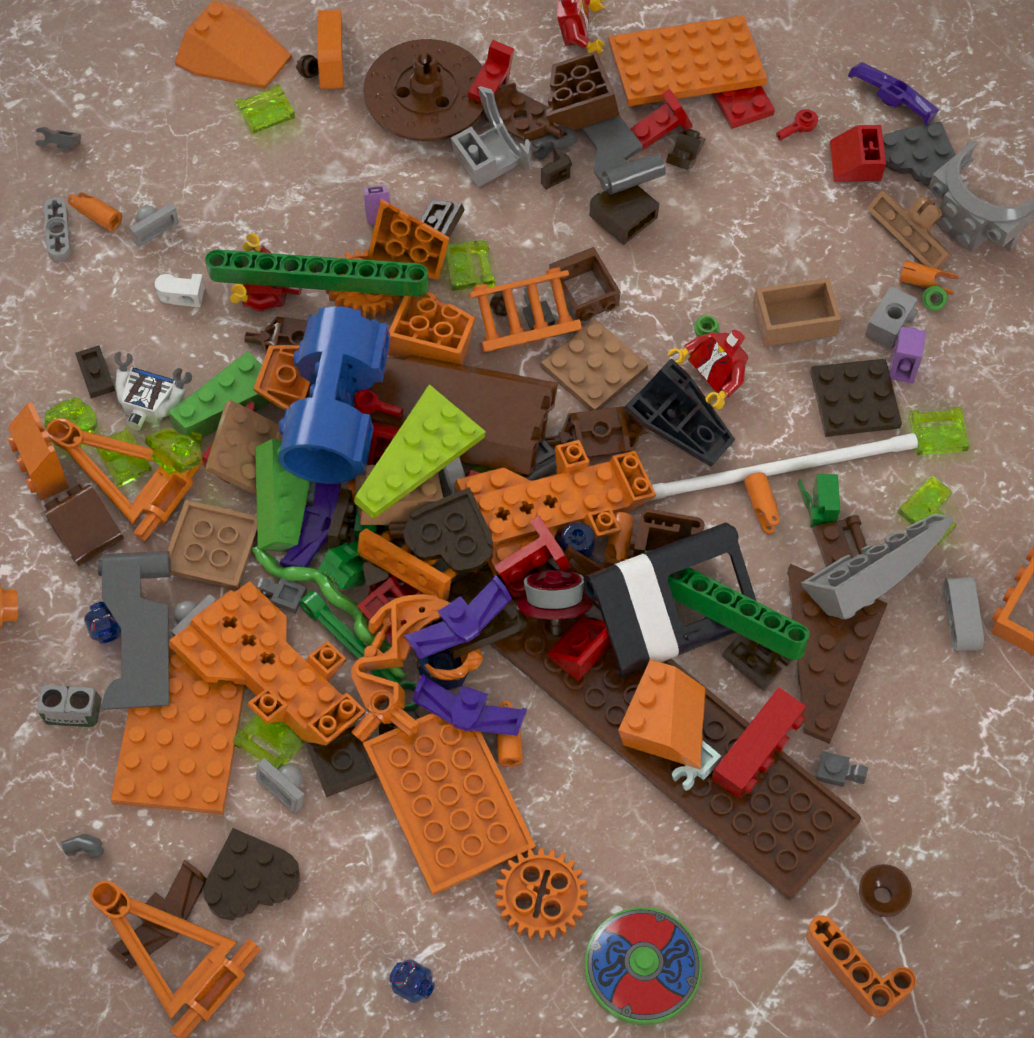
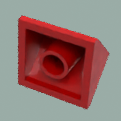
[546,617,612,681]

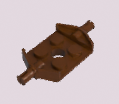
[485,83,565,141]
[244,316,307,355]
[544,406,649,458]

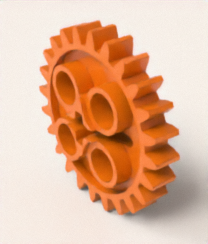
[325,249,404,318]
[495,847,588,942]

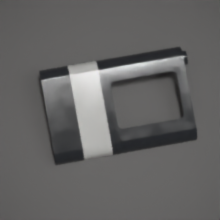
[583,522,756,679]

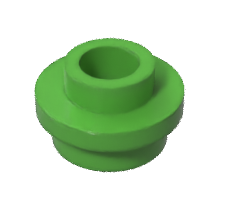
[922,286,947,311]
[694,315,719,337]

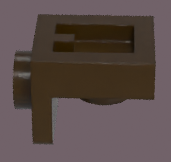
[541,147,572,190]

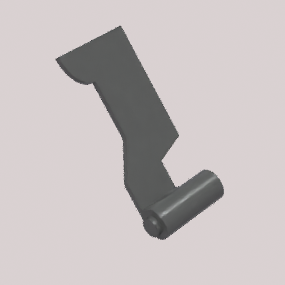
[581,116,666,195]
[98,551,171,710]

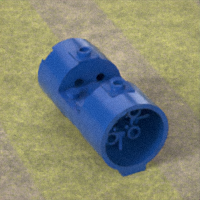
[278,306,391,484]

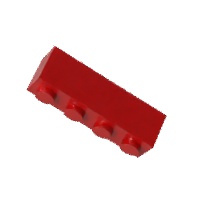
[712,687,806,799]

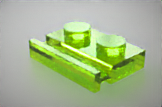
[95,427,152,487]

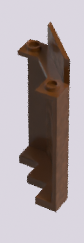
[367,355,558,475]

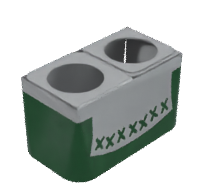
[37,685,102,727]

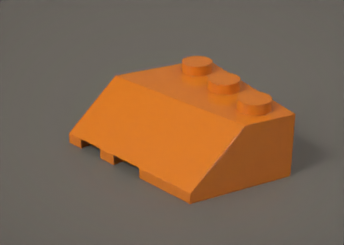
[367,199,450,280]
[388,292,475,365]
[7,402,70,501]
[618,659,706,770]

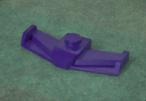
[848,62,939,125]
[280,482,341,568]
[404,575,512,659]
[413,674,527,736]

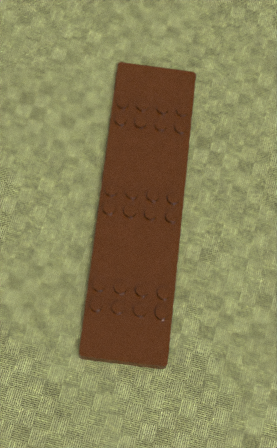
[490,558,861,899]

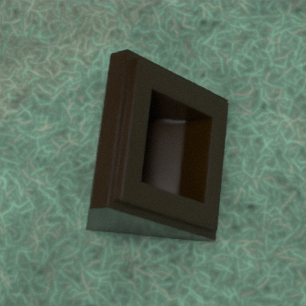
[363,562,393,587]

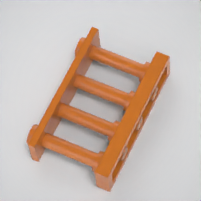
[468,267,582,353]
[357,528,482,600]

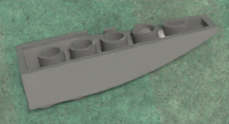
[801,513,954,619]

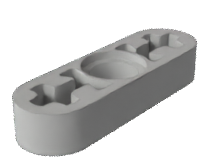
[44,197,71,262]

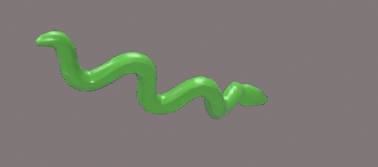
[252,546,407,678]

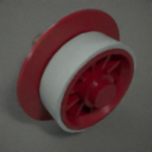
[517,570,593,635]

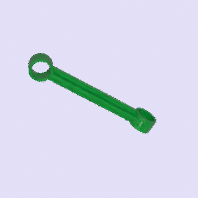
[299,590,419,711]

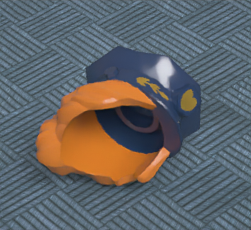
[417,648,483,690]

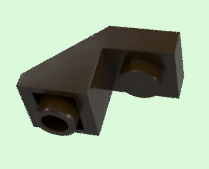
[665,129,706,170]

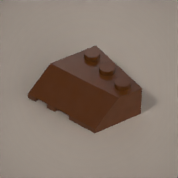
[546,50,620,130]

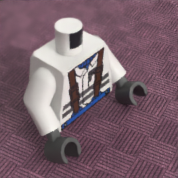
[114,352,192,430]

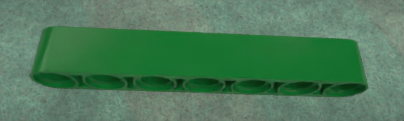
[645,550,809,660]

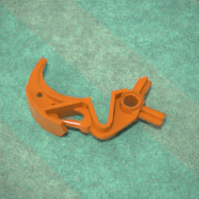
[351,594,450,742]

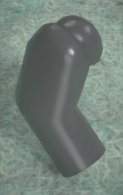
[61,834,104,858]

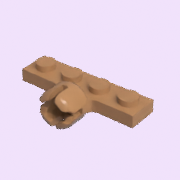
[866,190,952,269]

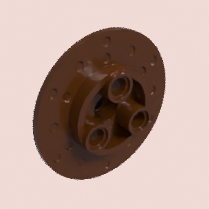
[364,39,484,142]

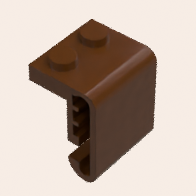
[41,484,124,566]
[628,509,705,559]

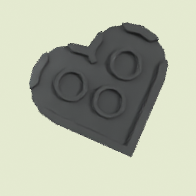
[883,121,956,184]

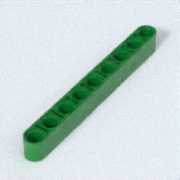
[205,249,429,297]

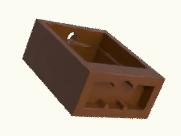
[549,247,621,321]

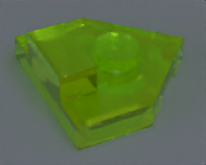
[145,428,202,474]

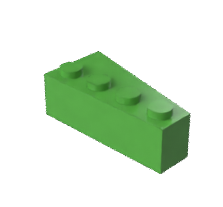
[169,351,270,444]
[255,439,310,552]

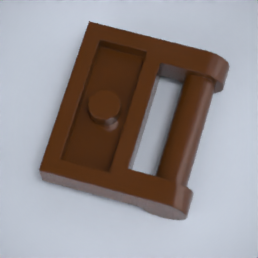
[813,515,867,567]

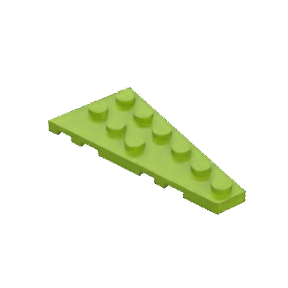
[354,384,486,519]

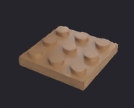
[541,318,648,411]
[205,400,283,496]
[167,499,258,590]

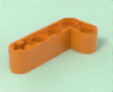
[317,9,344,89]
[806,915,916,1018]

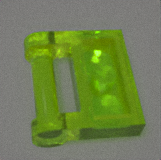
[235,84,295,134]
[445,240,496,291]
[909,406,970,456]
[232,714,305,770]

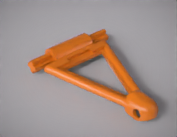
[46,418,203,542]
[90,881,261,1038]

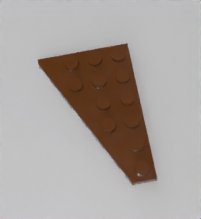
[787,564,888,744]

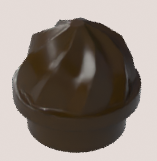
[296,54,319,78]
[490,292,507,316]

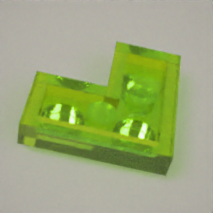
[898,475,957,545]

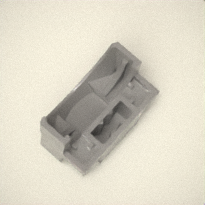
[928,141,1034,252]

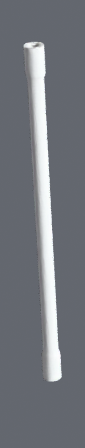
[650,433,918,501]

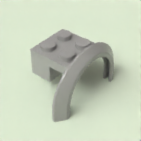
[451,86,532,188]

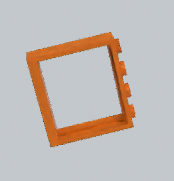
[991,546,1034,655]

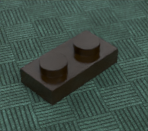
[75,345,115,399]

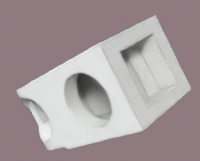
[155,274,205,307]

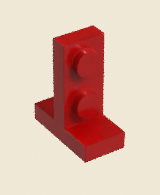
[467,40,514,104]
[630,89,693,151]
[495,516,572,585]

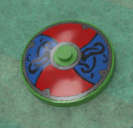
[585,907,702,1025]

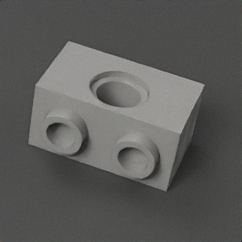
[865,286,918,348]

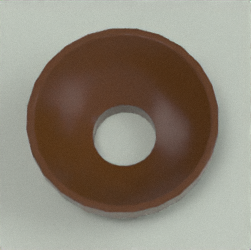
[859,864,912,917]

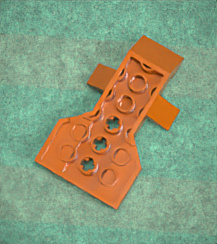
[454,440,656,576]
[168,581,366,745]

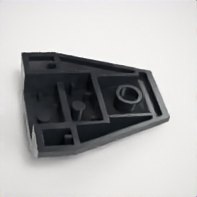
[621,358,735,467]

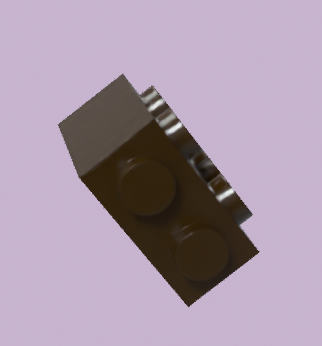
[589,185,660,245]

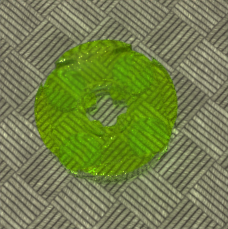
[44,397,98,447]

